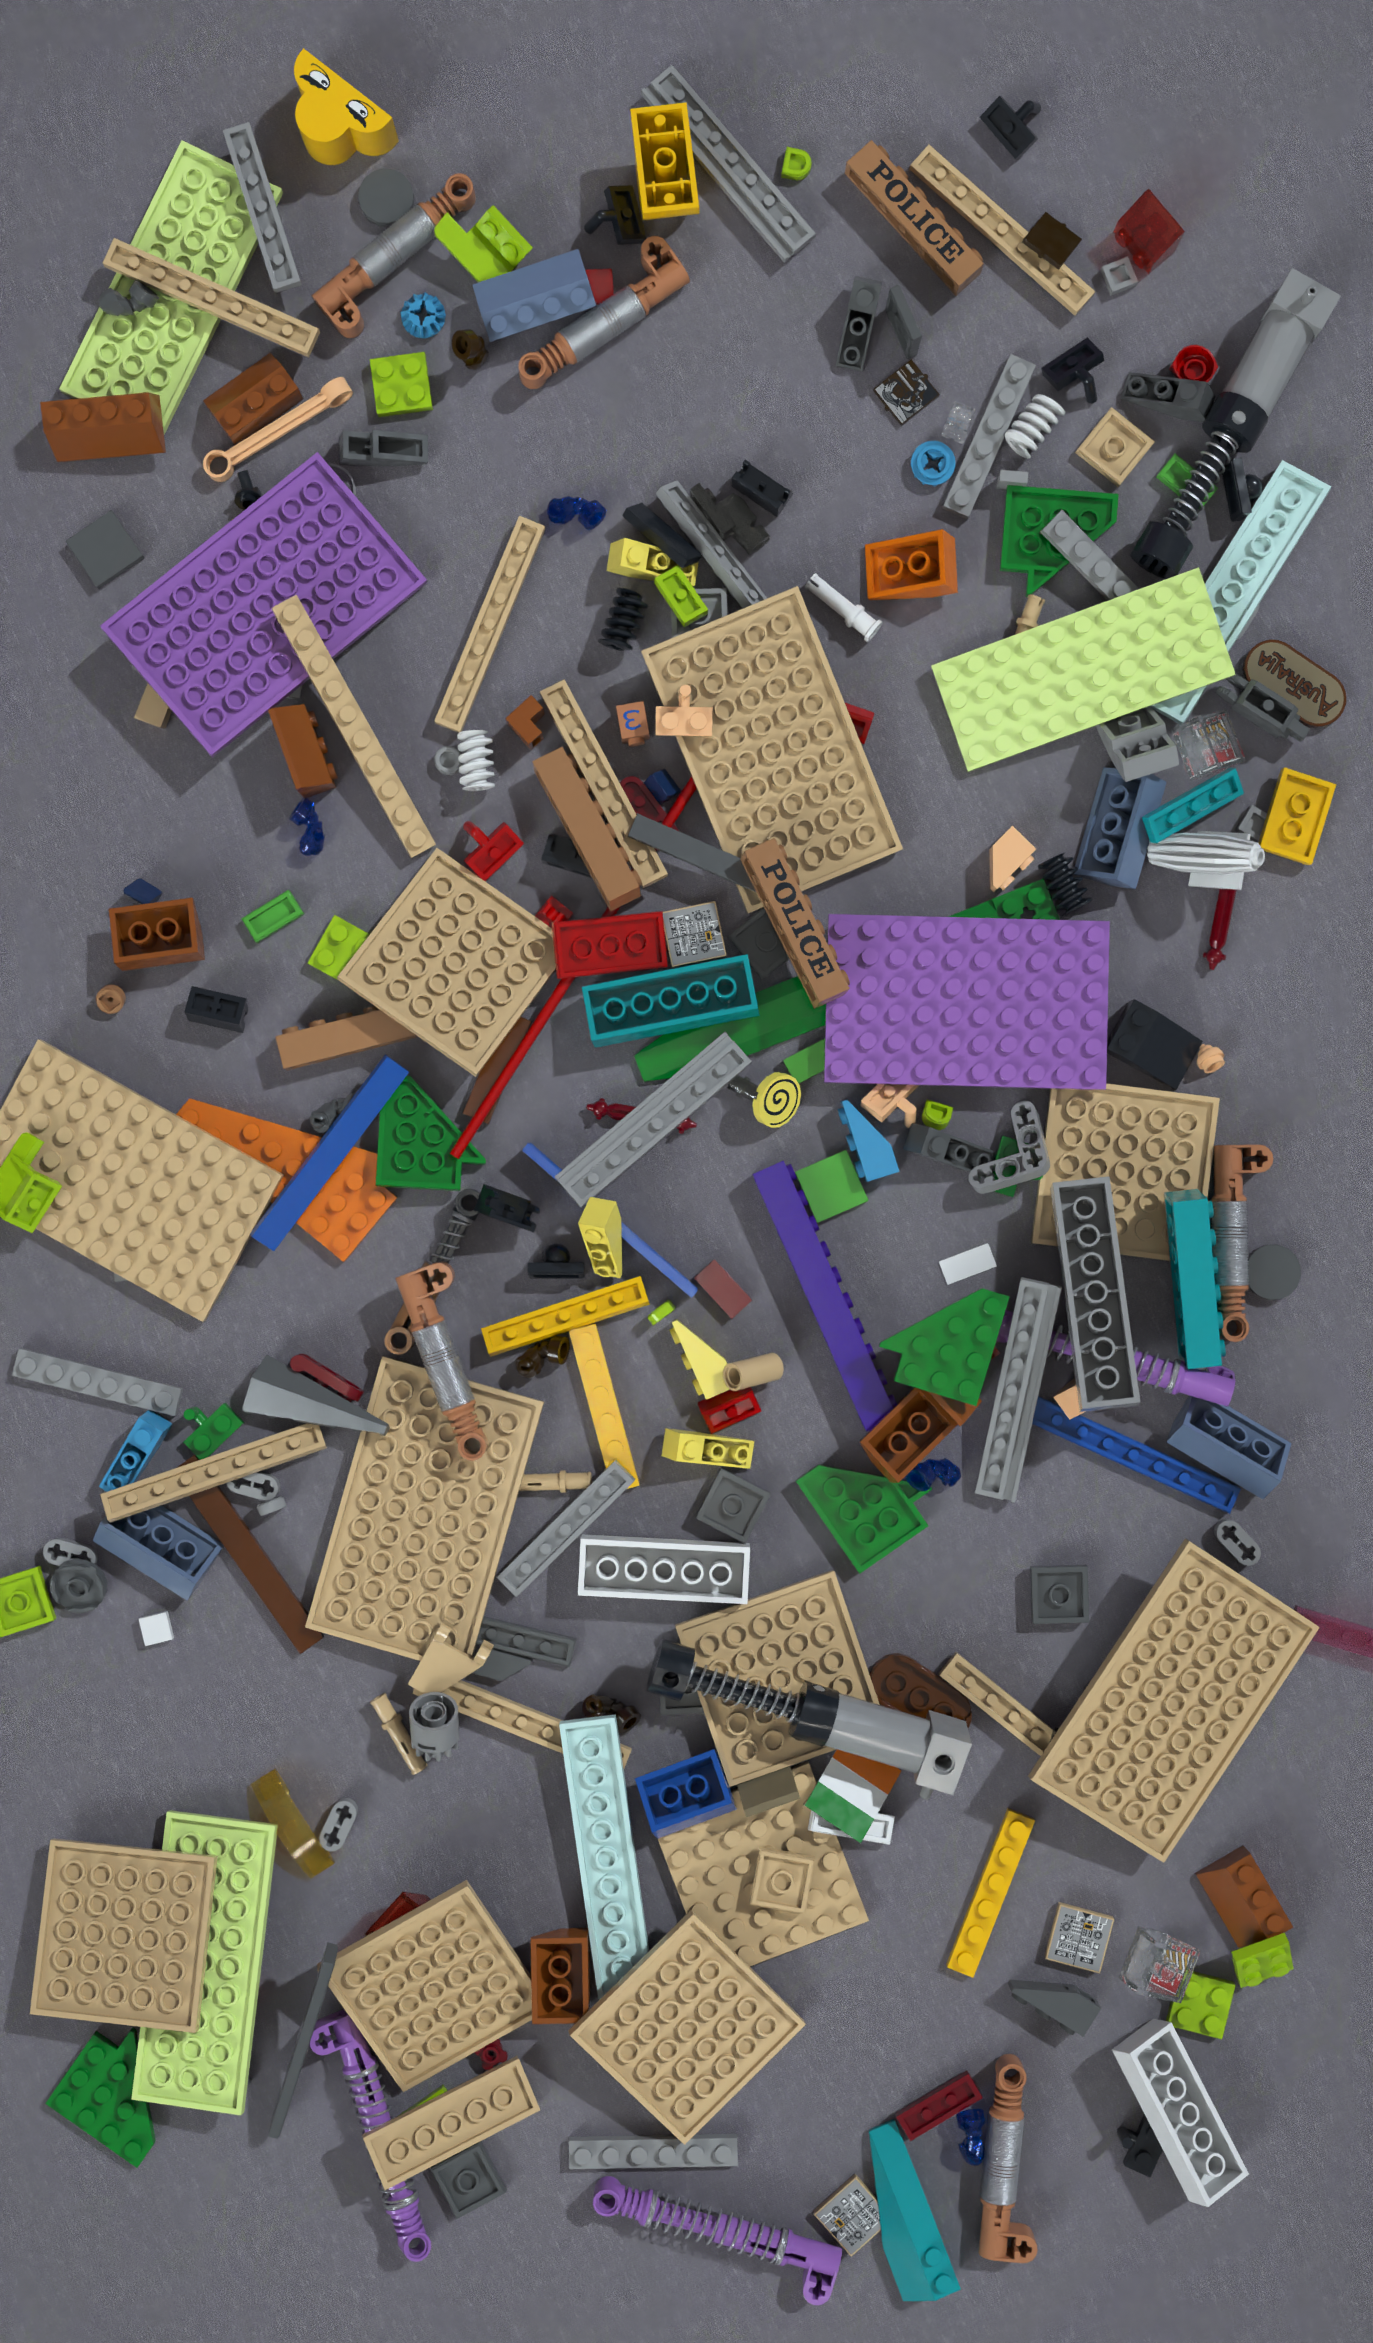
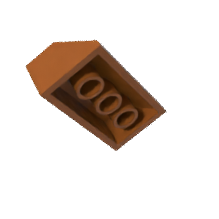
[40,392,166,462]

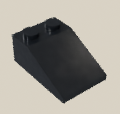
[1107,999,1203,1090]

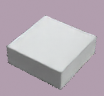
[139,1611,174,1646]

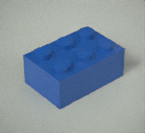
[635,1749,737,1839]

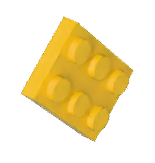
[1258,767,1336,865]

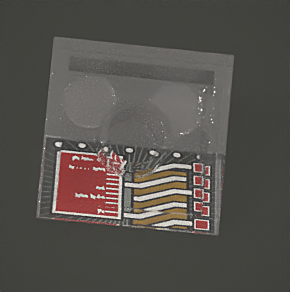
[1171,710,1246,781]
[1118,1926,1201,2003]

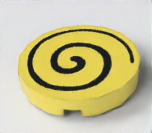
[752,1072,801,1128]

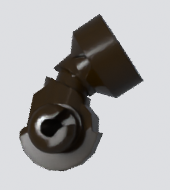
[452,329,489,370]
[516,1335,570,1378]
[582,1694,641,1734]

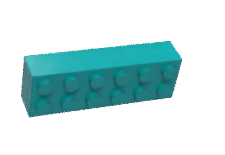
[582,954,760,1048]
[1164,1189,1226,1369]

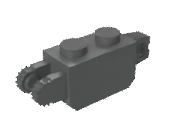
[1216,674,1310,742]

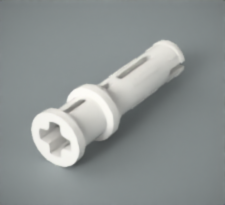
[805,573,883,642]

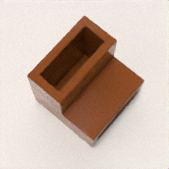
[505,695,545,750]

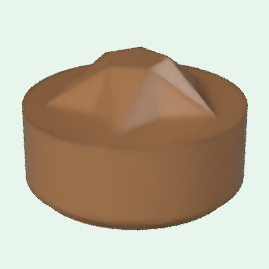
[96,984,126,1014]

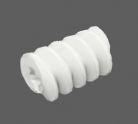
[1005,394,1065,459]
[457,730,495,791]

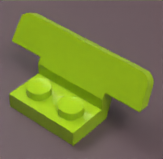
[434,205,533,282]
[0,1132,62,1233]

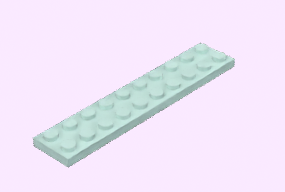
[1150,460,1331,726]
[559,1714,649,1999]

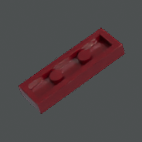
[895,2070,983,2141]

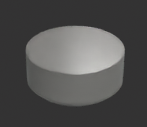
[434,746,463,775]
[257,1496,287,1516]

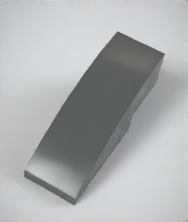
[339,430,428,466]

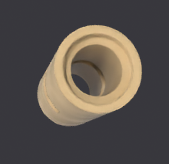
[723,1353,784,1391]

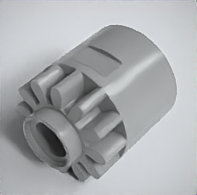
[409,1692,459,1762]

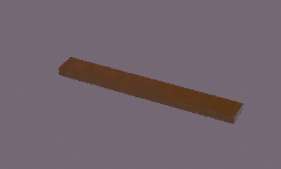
[176,1455,324,1654]

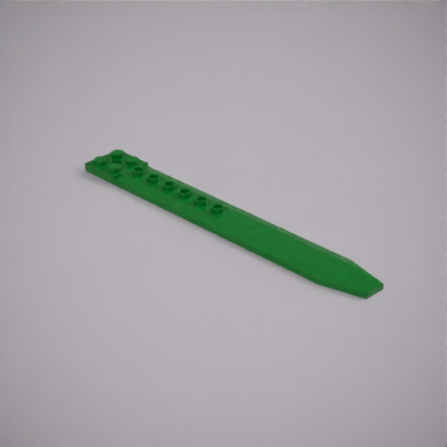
[634,879,1060,1082]

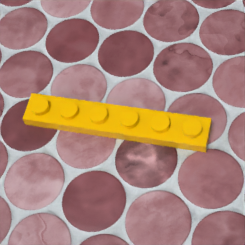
[481,1276,650,1357]
[569,1323,640,1489]
[946,1808,1035,1978]

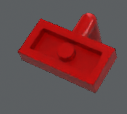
[463,821,524,881]

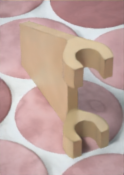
[408,1618,494,1694]

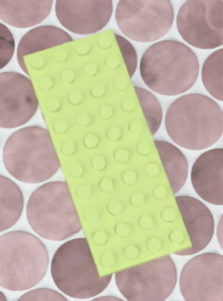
[59,140,283,435]
[931,567,1235,772]
[131,1810,278,2115]

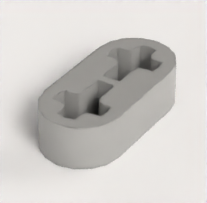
[227,1471,280,1501]
[1214,1518,1261,1566]
[43,1537,98,1566]
[319,1798,358,1852]

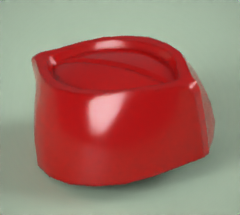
[1169,345,1218,382]

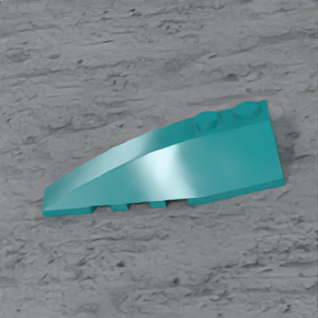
[868,2119,961,2301]

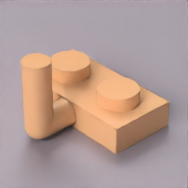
[655,684,713,737]
[860,1084,919,1128]

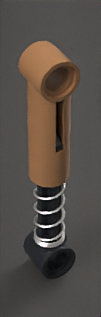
[384,1189,480,1355]

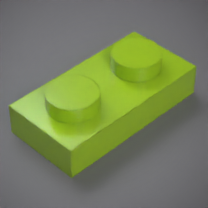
[654,565,708,628]

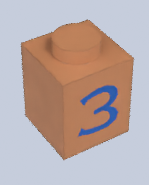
[616,701,650,747]

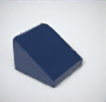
[644,769,681,805]
[123,878,162,904]

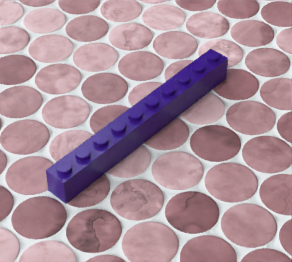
[752,1161,897,1432]

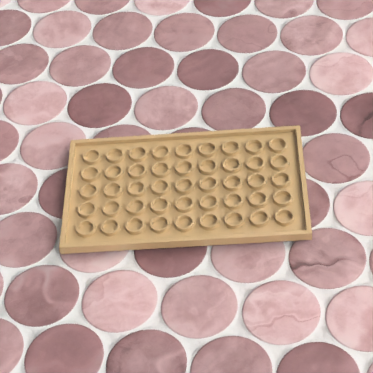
[641,586,903,913]
[0,1039,284,1322]
[305,1356,544,1661]
[1028,1538,1320,1863]

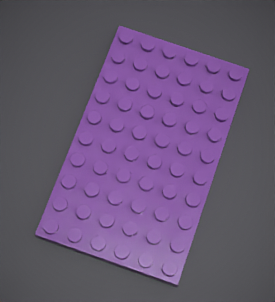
[100,452,427,758]
[824,914,1110,1090]

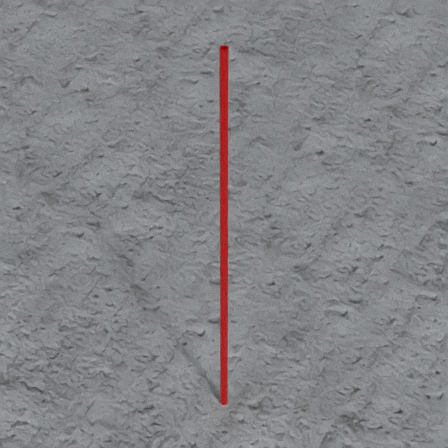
[450,776,697,1159]

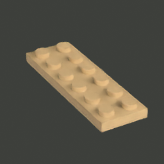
[362,2056,540,2190]

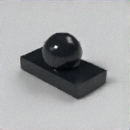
[1221,457,1263,522]
[527,1243,585,1279]

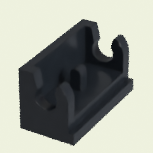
[731,460,793,517]
[541,833,592,878]
[184,986,248,1033]
[474,1184,540,1232]

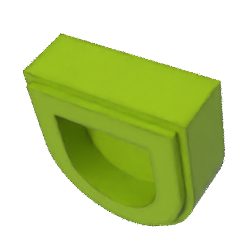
[781,147,812,181]
[922,1099,953,1130]
[647,1300,676,1325]

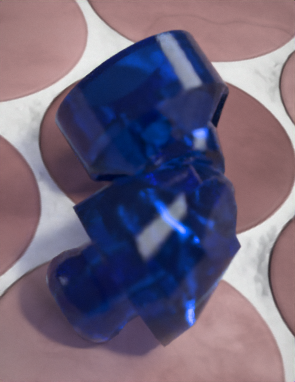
[547,496,606,530]
[289,797,325,856]
[905,1458,961,1491]
[956,2109,986,2166]

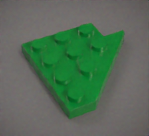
[1000,485,1119,597]
[375,1076,486,1191]
[879,1288,1009,1406]
[795,1464,932,1574]
[45,2027,156,2168]

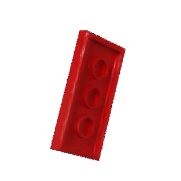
[551,911,668,979]

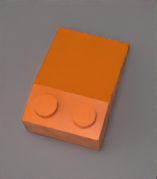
[865,529,958,600]

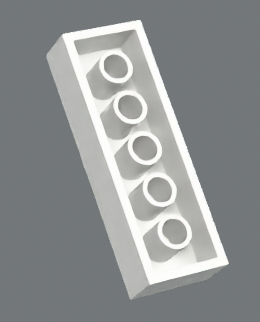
[578,1534,750,1604]
[1112,2019,1249,2207]

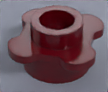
[475,2039,508,2070]

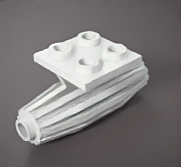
[1147,831,1265,890]

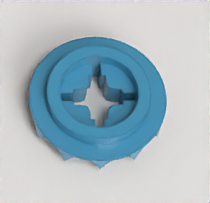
[401,292,446,338]
[910,441,955,487]

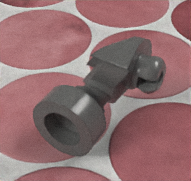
[99,280,159,316]
[310,1093,355,1133]

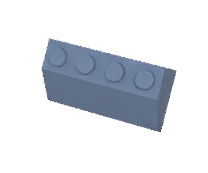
[472,249,596,342]
[1074,767,1167,889]
[1167,1396,1292,1499]
[93,1505,224,1601]

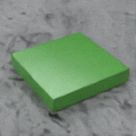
[795,1150,868,1223]

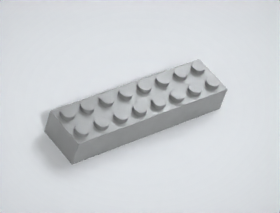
[1050,1176,1140,1412]

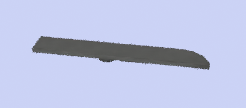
[628,813,757,893]

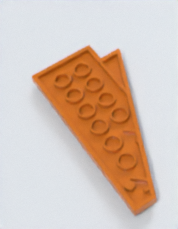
[176,1098,398,1262]

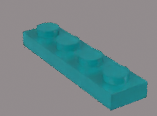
[1142,767,1244,843]

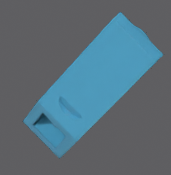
[837,1100,900,1182]
[99,1410,173,1492]

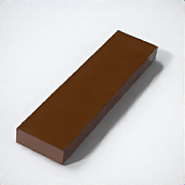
[463,1017,532,1124]

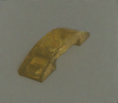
[251,1768,335,1879]

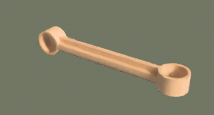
[203,377,353,482]

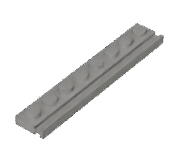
[641,65,816,263]
[555,1032,752,1209]
[975,1277,1062,1503]

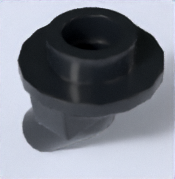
[234,470,262,510]

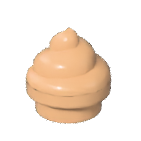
[1197,1044,1225,1073]

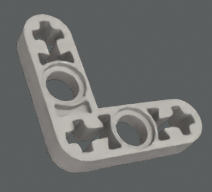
[969,1101,1050,1194]

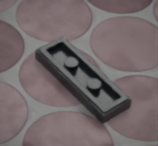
[622,503,702,568]

